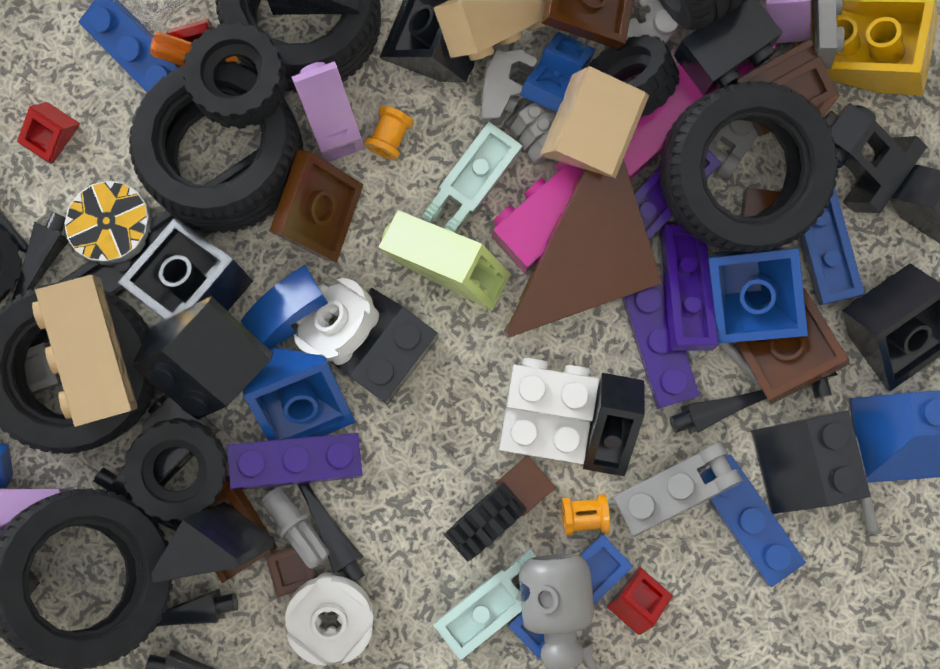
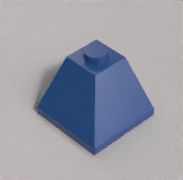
[708,247,808,344]
[242,348,356,441]
[849,390,940,483]

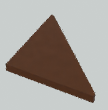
[504,159,662,338]

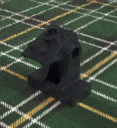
[823,103,927,213]

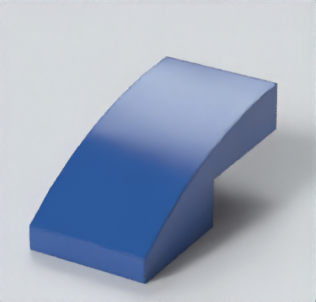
[520,32,595,112]
[241,265,328,349]

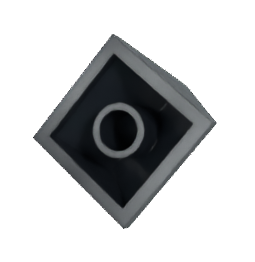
[151,502,275,583]

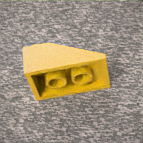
[795,0,938,96]

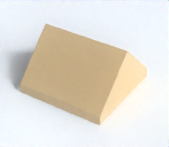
[540,66,649,178]

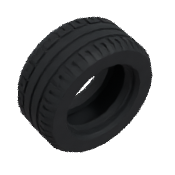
[215,0,382,93]
[129,60,303,233]
[658,81,839,252]
[0,283,157,454]
[0,488,173,669]

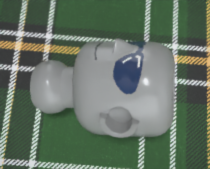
[516,554,594,669]

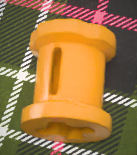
[364,106,414,161]
[561,494,610,537]

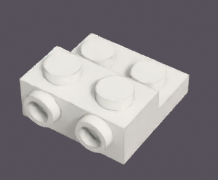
[499,358,599,464]

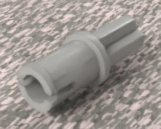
[261,487,330,569]

